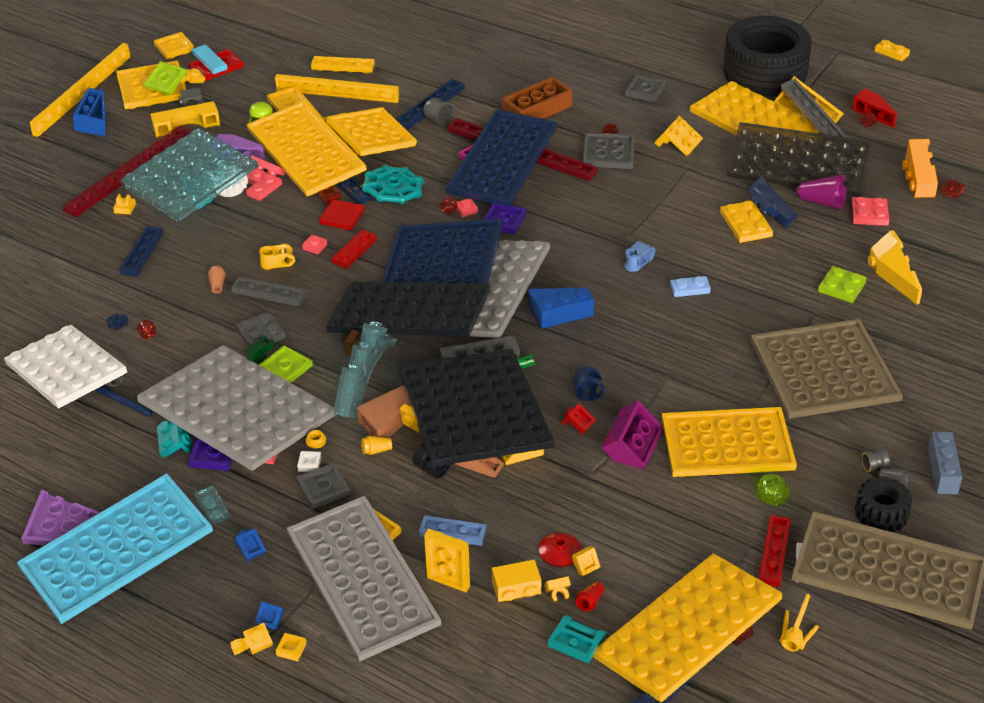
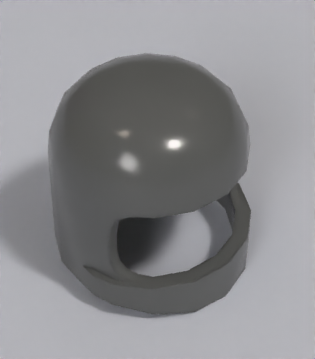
[423,98,454,125]

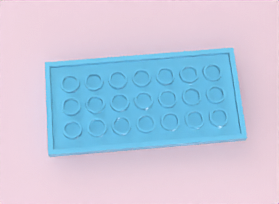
[17,474,213,624]

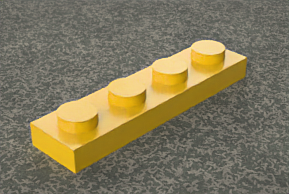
[311,56,375,73]

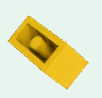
[492,560,541,602]

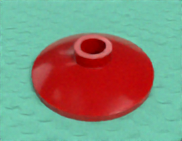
[539,533,582,567]

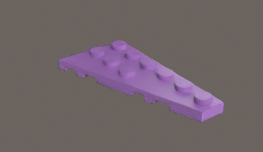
[21,490,101,546]

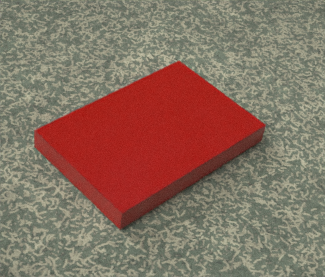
[188,49,244,82]

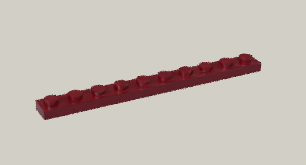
[448,118,598,182]
[62,125,193,218]

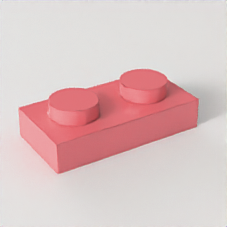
[249,155,285,176]

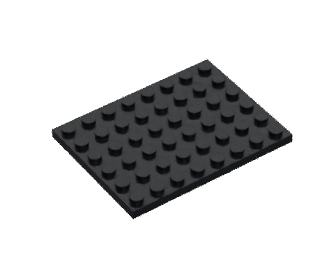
[399,349,555,467]

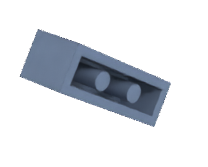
[928,432,962,494]

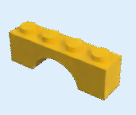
[150,101,220,138]

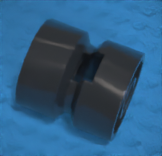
[413,443,451,479]

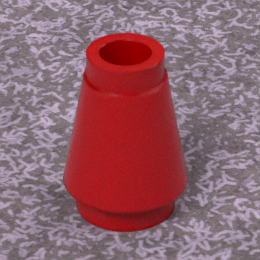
[575,582,605,612]

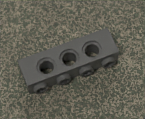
[440,335,520,359]

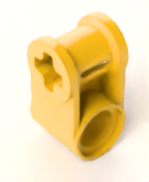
[259,244,295,270]

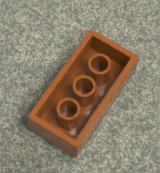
[502,76,572,119]

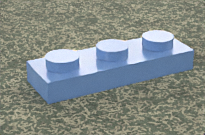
[419,515,487,546]

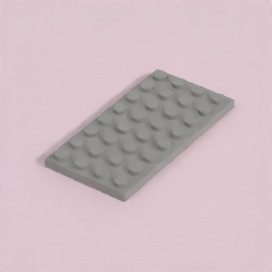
[470,240,550,338]
[286,496,441,662]

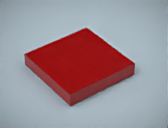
[319,199,365,231]

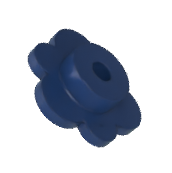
[107,314,128,329]

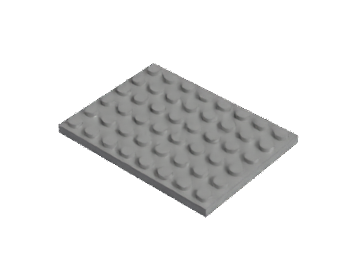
[137,345,336,471]

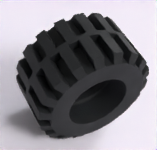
[855,477,912,532]

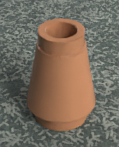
[208,266,226,293]

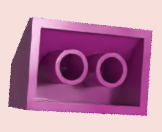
[602,400,663,469]

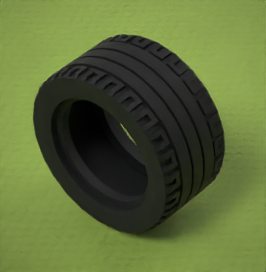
[723,16,812,96]

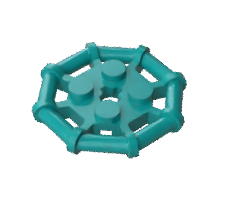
[362,165,424,205]

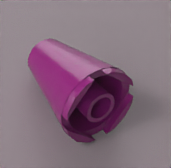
[797,175,846,209]

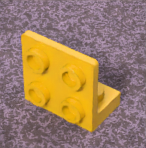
[655,116,703,156]

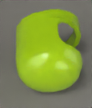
[249,102,273,123]

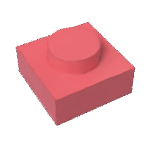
[455,198,478,217]
[302,235,327,255]

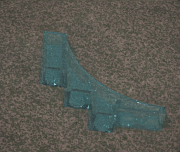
[333,321,396,418]

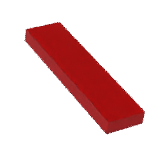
[759,515,791,588]

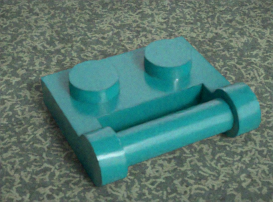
[548,615,607,664]

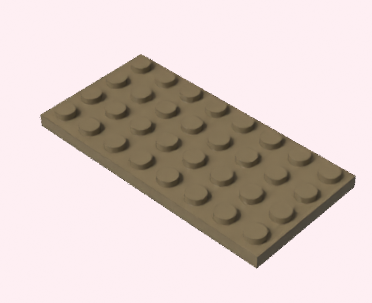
[792,511,984,630]

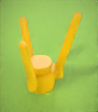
[779,594,819,651]

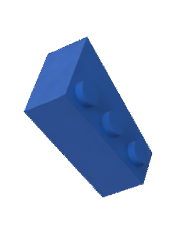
[73,88,106,137]
[528,288,594,329]

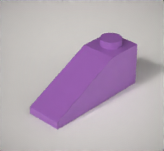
[214,134,265,161]

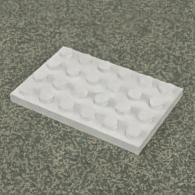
[4,325,127,408]

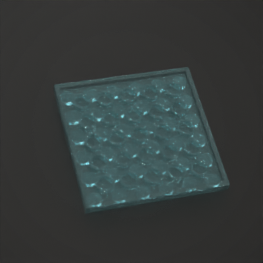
[120,128,258,222]

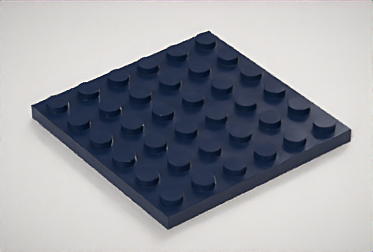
[382,219,503,284]

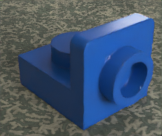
[234,528,266,562]

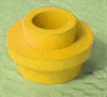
[306,430,326,449]

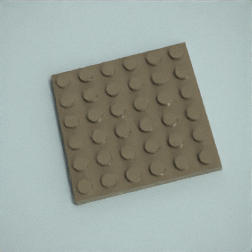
[750,319,903,419]

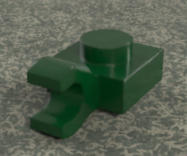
[246,336,275,364]

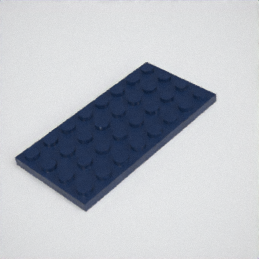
[446,110,557,207]

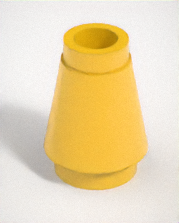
[361,436,392,456]

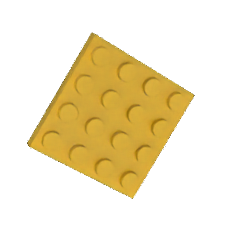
[116,61,186,109]
[327,107,417,156]

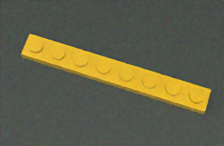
[275,74,399,103]

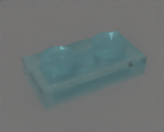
[194,485,230,525]

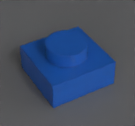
[255,602,284,630]

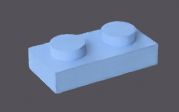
[670,276,711,297]

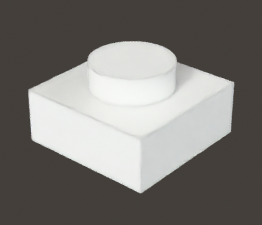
[297,451,322,472]

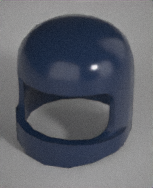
[573,366,604,401]

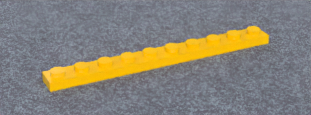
[29,43,130,137]

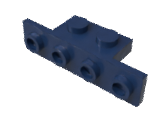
[748,177,797,228]

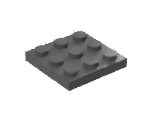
[583,132,635,169]

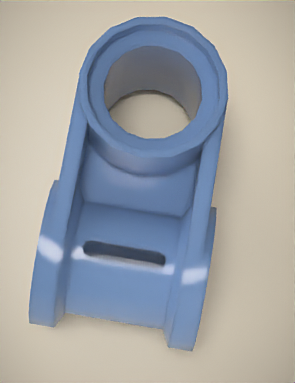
[625,241,655,272]

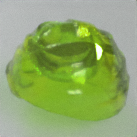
[755,474,790,505]

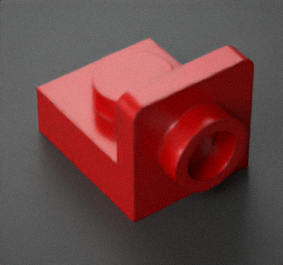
[561,403,596,434]

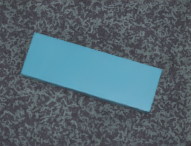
[192,45,227,74]

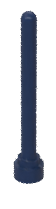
[94,386,152,417]

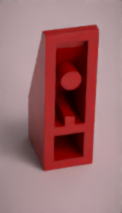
[852,88,897,128]

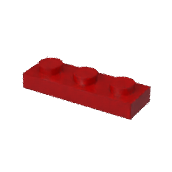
[332,229,377,269]

